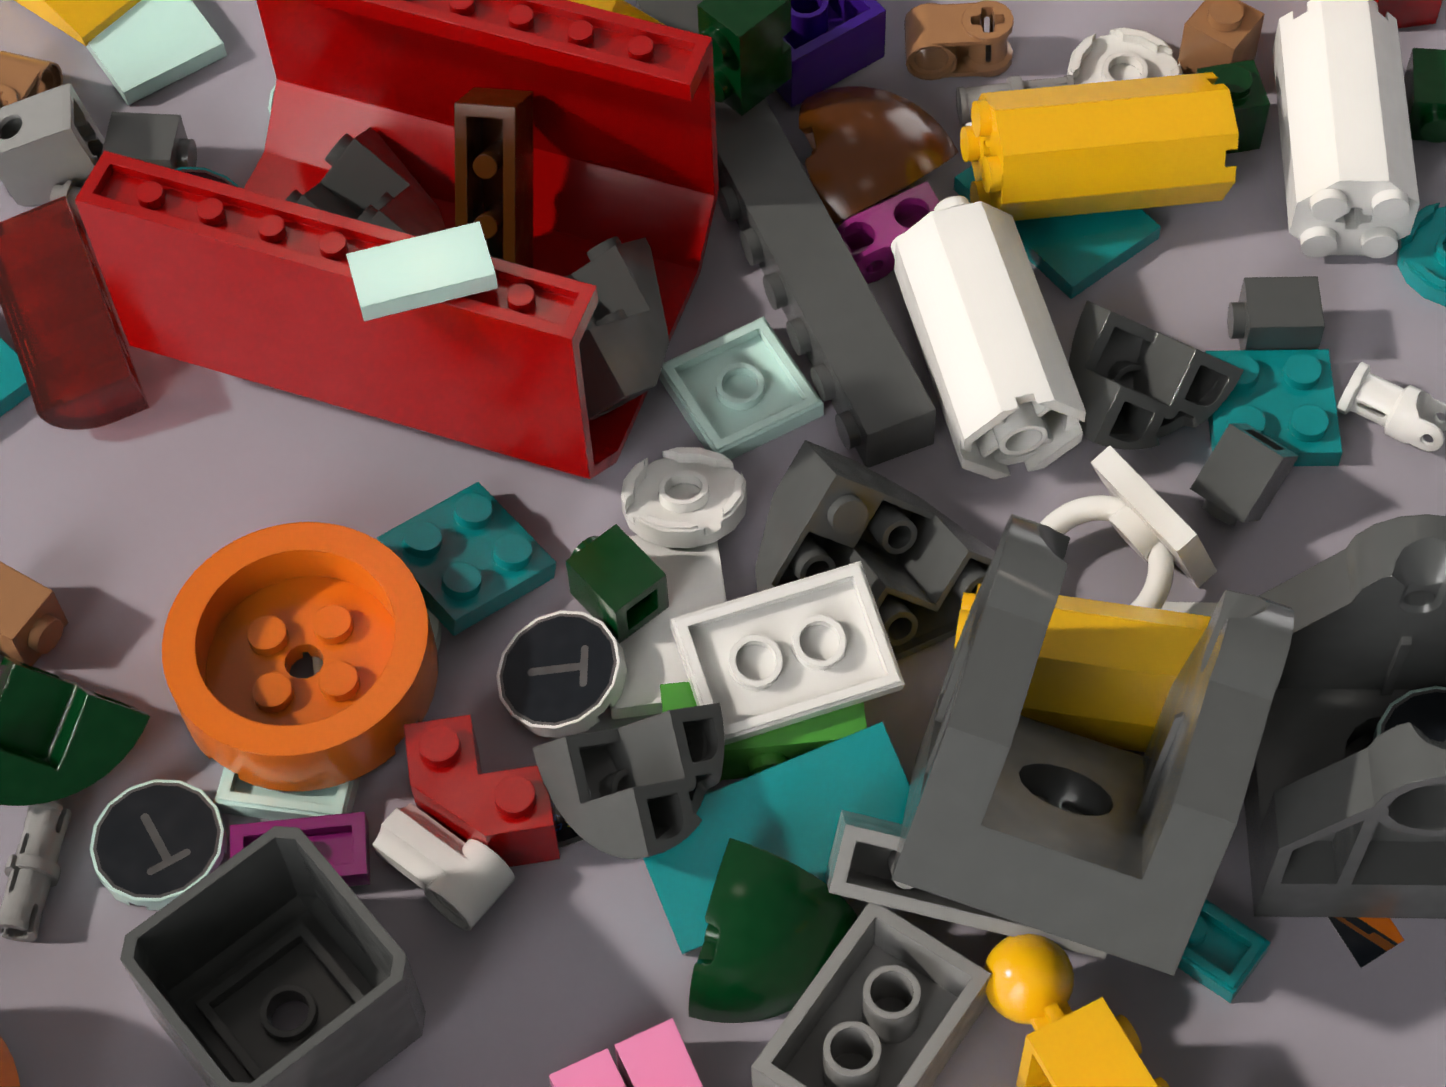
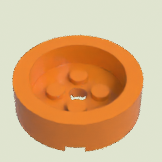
[162,522,438,791]

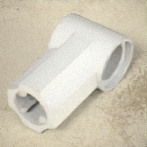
[372,803,515,931]

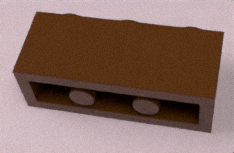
[454,87,533,268]

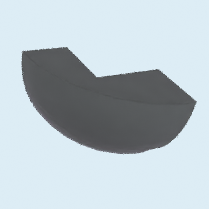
[1069,301,1244,450]
[532,703,725,859]

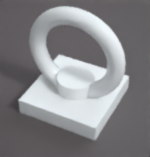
[1040,445,1217,609]

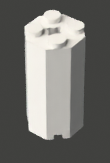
[1272,0,1420,258]
[891,196,1086,479]

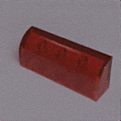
[0,196,150,430]

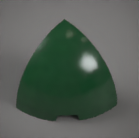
[0,656,150,806]
[688,838,858,1023]

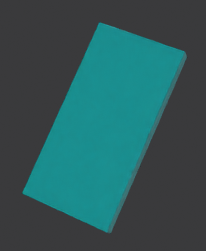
[643,721,910,955]

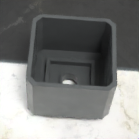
[120,826,426,1087]

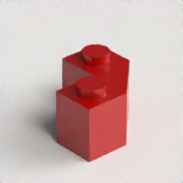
[404,714,560,867]

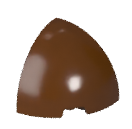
[799,86,959,224]

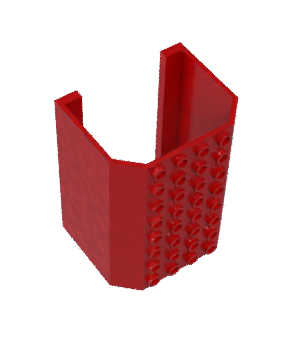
[75,0,719,479]

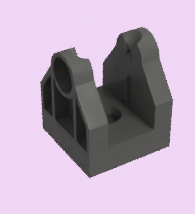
[891,514,1295,976]
[1244,514,1446,919]

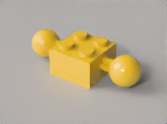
[983,934,1170,1087]

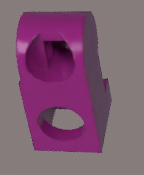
[837,181,940,284]

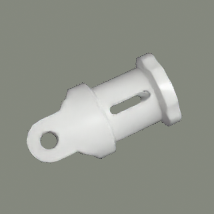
[1337,362,1446,452]

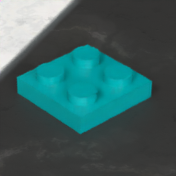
[1205,349,1343,466]
[377,482,557,636]

